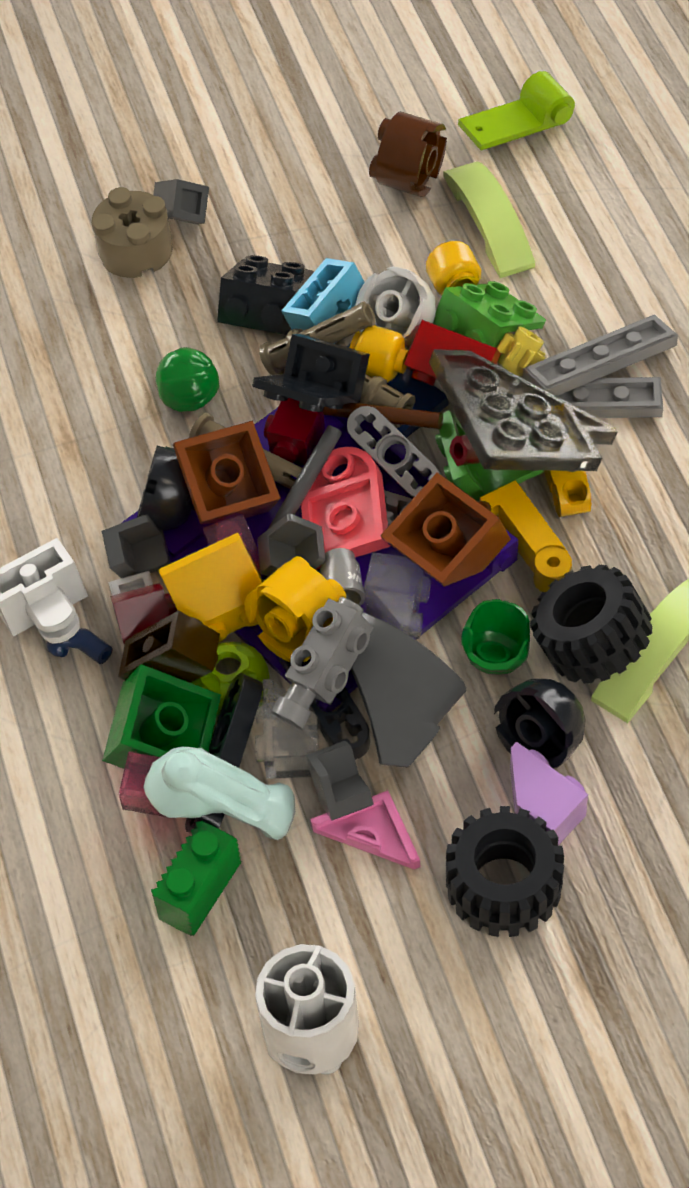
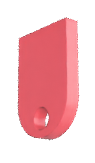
[301,447,390,570]

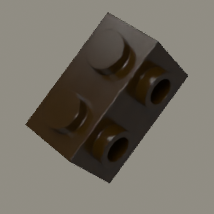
[118,611,220,683]

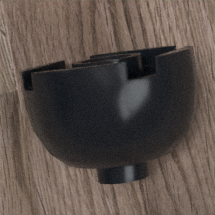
[137,445,196,531]
[494,679,586,769]

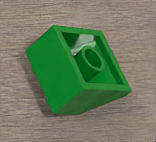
[102,664,222,776]

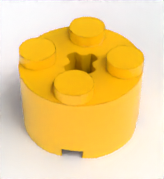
[244,556,346,662]

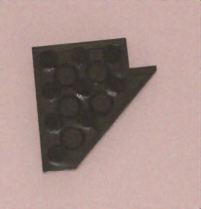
[429,349,618,472]

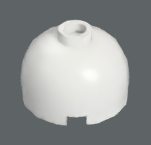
[355,266,436,347]

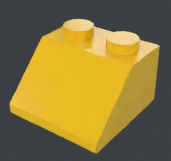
[158,533,263,643]

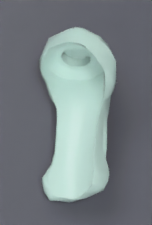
[144,747,296,840]

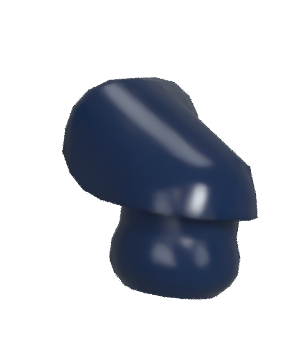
[46,628,113,664]

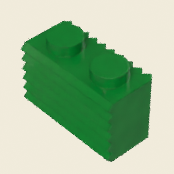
[151,821,242,936]

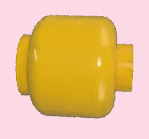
[426,241,481,296]
[349,325,410,383]

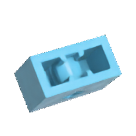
[281,258,365,344]

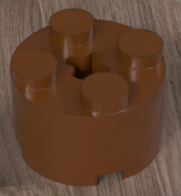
[369,111,447,197]

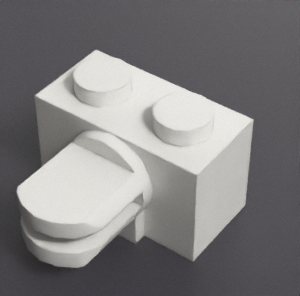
[0,538,88,644]

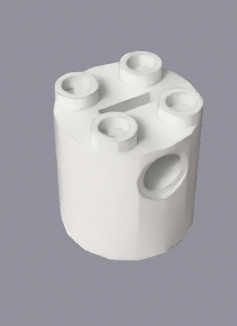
[255,944,359,1075]

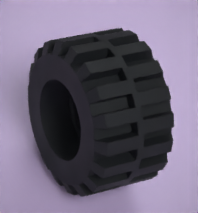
[530,565,653,684]
[446,806,564,937]

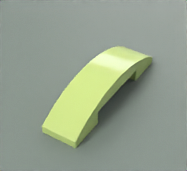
[443,161,535,278]
[591,579,689,723]

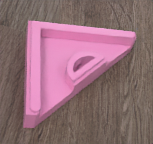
[310,790,420,869]

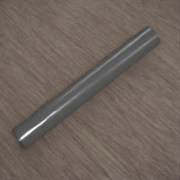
[267,425,342,530]

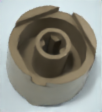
[92,187,173,278]

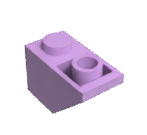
[510,742,588,845]

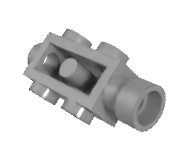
[271,597,373,730]

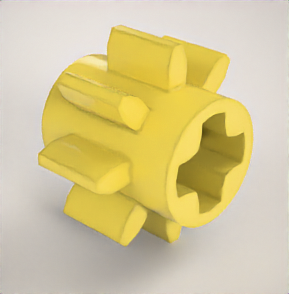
[497,327,545,376]

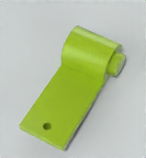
[458,71,575,151]

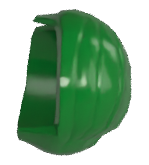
[155,347,220,412]
[461,599,530,675]

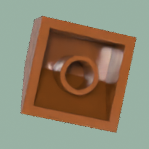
[173,420,280,524]
[380,472,511,587]

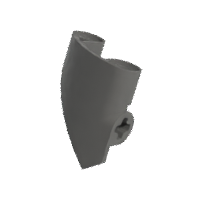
[350,612,466,768]

